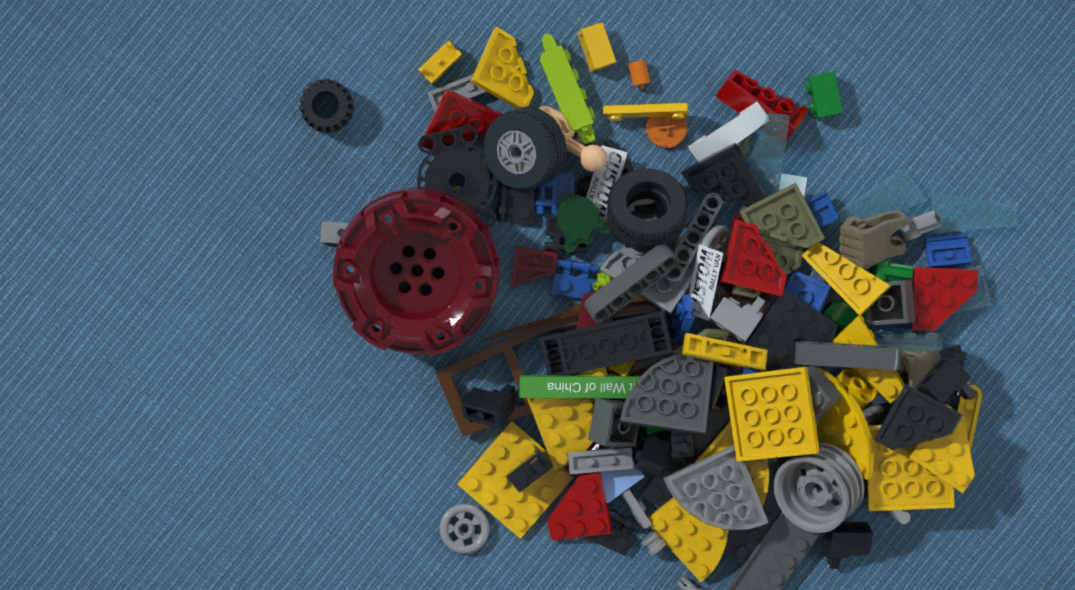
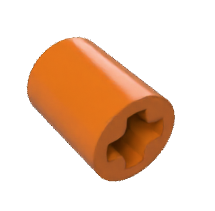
[628,60,651,89]

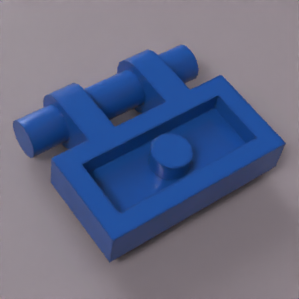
[535,173,575,215]
[551,258,598,299]

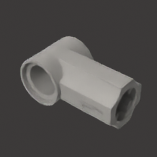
[900,209,942,241]

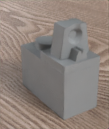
[710,297,765,344]

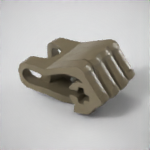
[839,211,906,269]
[896,342,941,390]

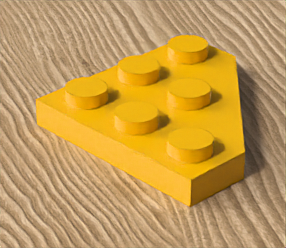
[470,27,534,109]
[908,404,975,493]

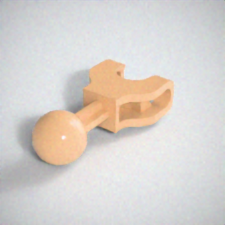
[539,106,607,172]

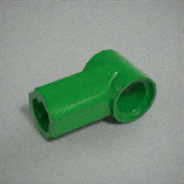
[870,260,913,282]

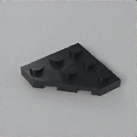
[681,143,768,206]
[874,384,963,451]

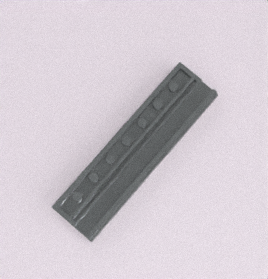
[726,511,820,590]

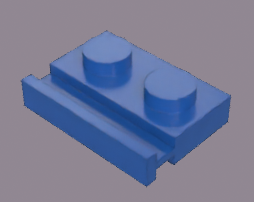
[806,191,840,228]
[924,234,972,268]
[670,294,694,345]

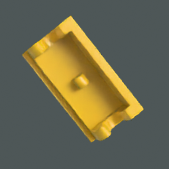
[577,22,616,72]
[418,41,463,85]

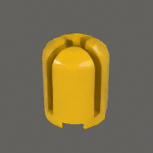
[835,368,877,411]

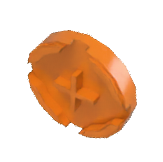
[646,116,688,148]

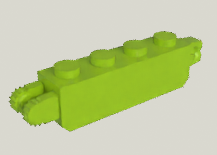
[540,33,596,145]

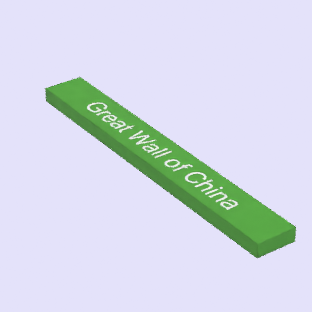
[519,375,641,398]

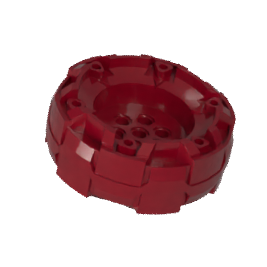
[333,187,500,356]

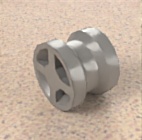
[640,531,667,556]

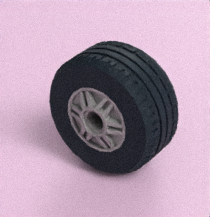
[484,106,567,191]

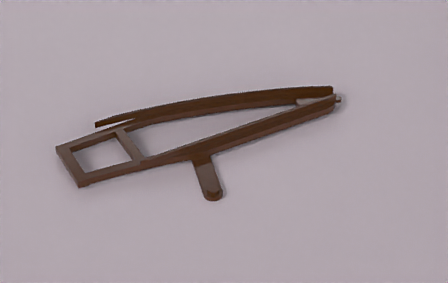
[436,286,774,450]

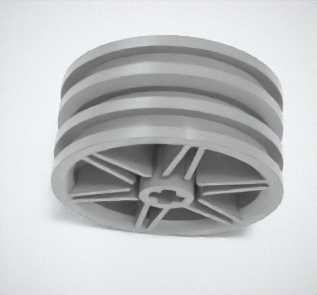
[774,443,864,533]

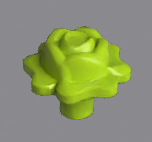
[593,273,612,290]

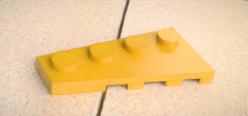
[802,242,891,315]
[832,314,905,403]

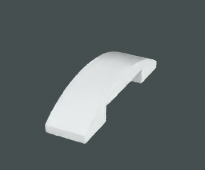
[688,101,769,161]

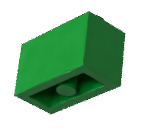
[805,71,843,119]

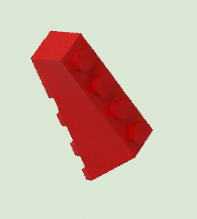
[715,70,809,146]

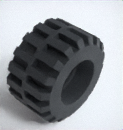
[299,79,354,133]

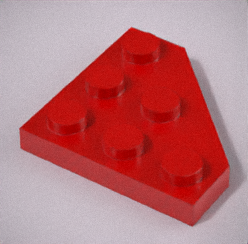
[421,89,503,150]
[720,220,787,297]
[911,267,978,331]
[547,472,613,540]

